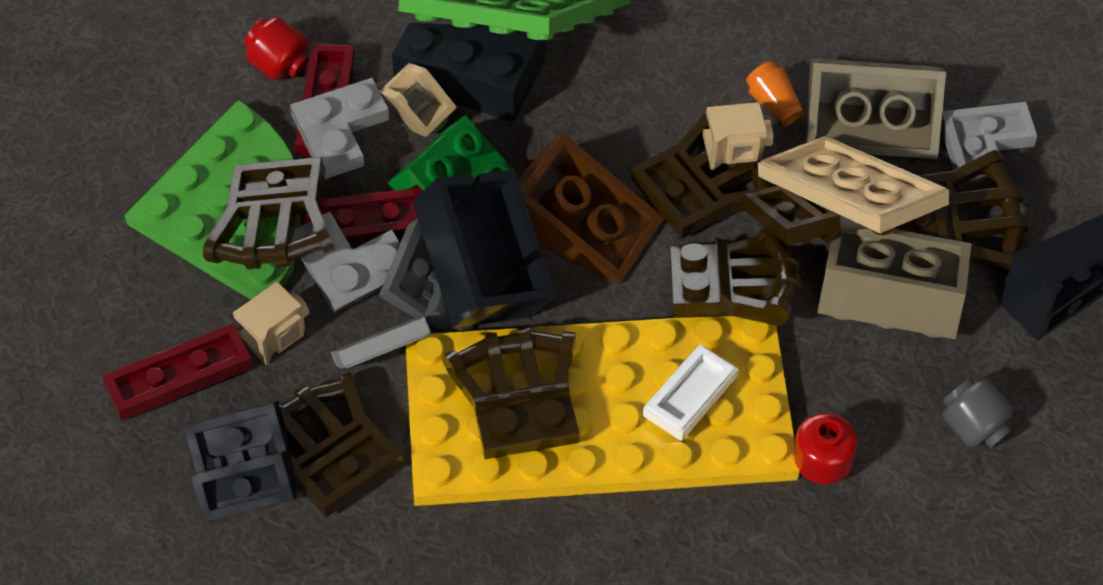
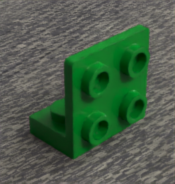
[388,115,520,202]

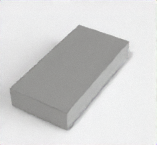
[331,317,431,368]

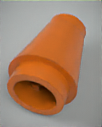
[746,61,805,127]

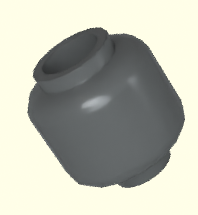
[942,376,1014,448]

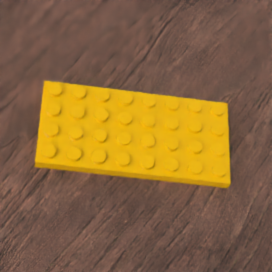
[406,316,800,506]

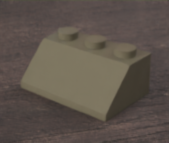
[806,58,946,159]
[818,229,972,340]

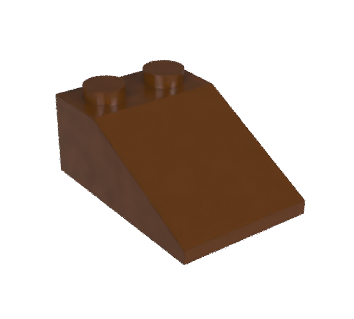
[519,132,664,284]

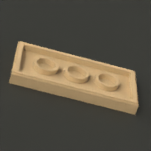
[758,136,949,233]

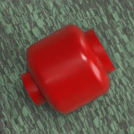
[244,17,309,81]
[793,413,858,485]

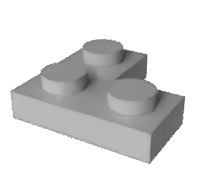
[290,78,389,180]
[941,102,1037,191]
[293,211,400,314]

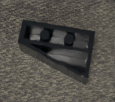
[392,23,545,122]
[1000,214,1103,341]

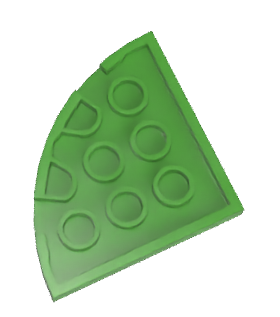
[398,0,631,40]
[125,100,301,300]

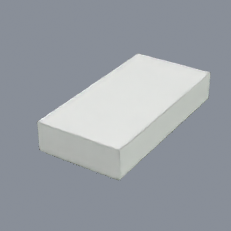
[643,344,738,441]

